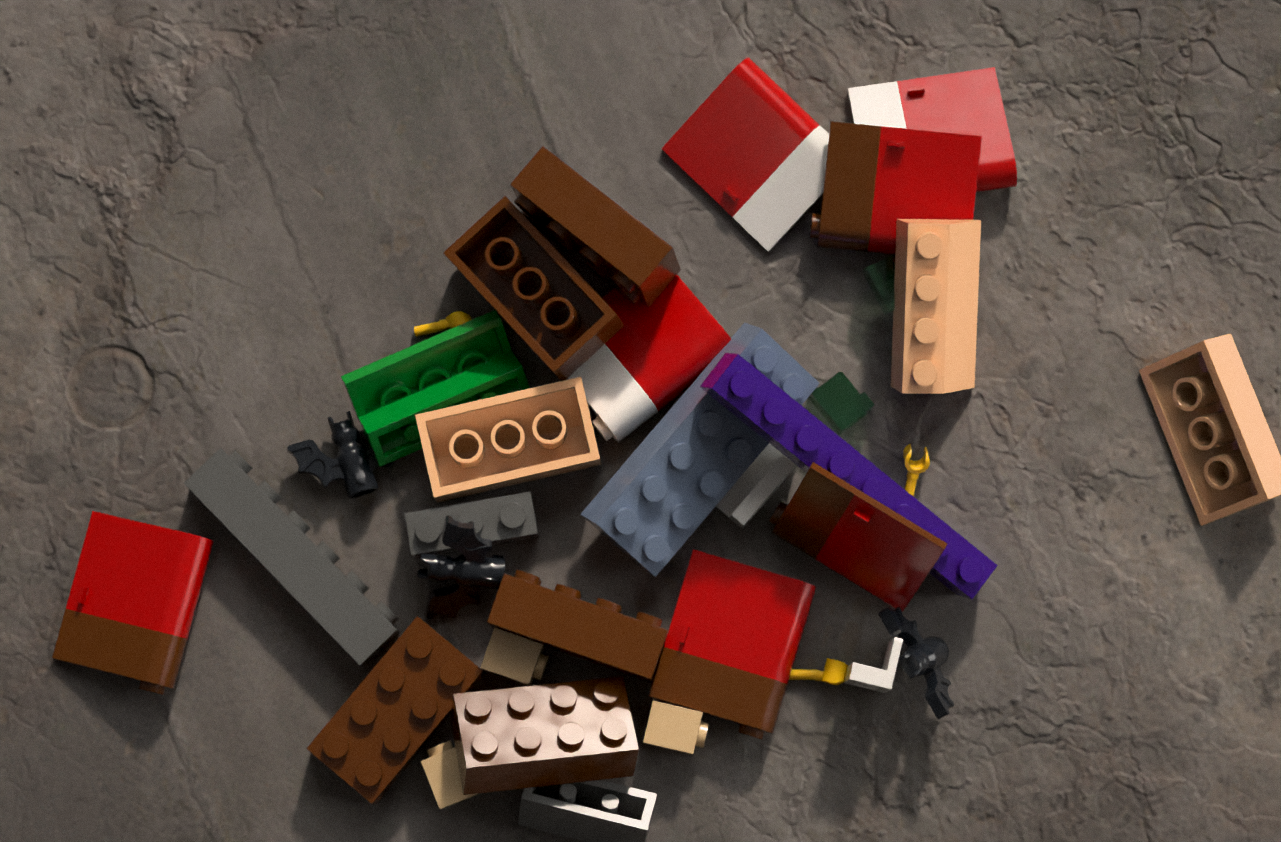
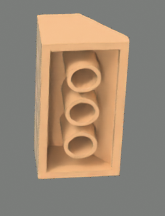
[891,219,981,394]
[1139,334,1281,526]
[415,377,601,503]

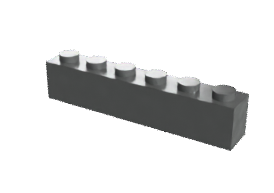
[184,448,400,667]

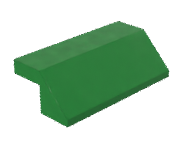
[341,310,530,467]

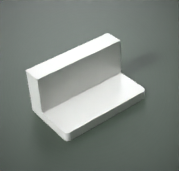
[715,443,797,529]
[844,637,903,693]

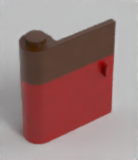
[810,121,982,255]
[769,462,947,612]
[52,511,214,695]
[649,549,816,740]

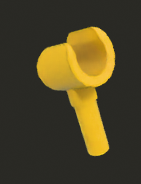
[414,311,472,337]
[903,444,930,496]
[789,658,848,685]

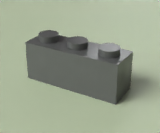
[404,492,539,559]
[518,780,657,842]

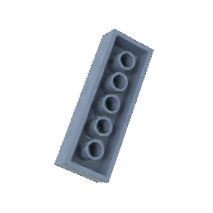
[580,322,820,577]

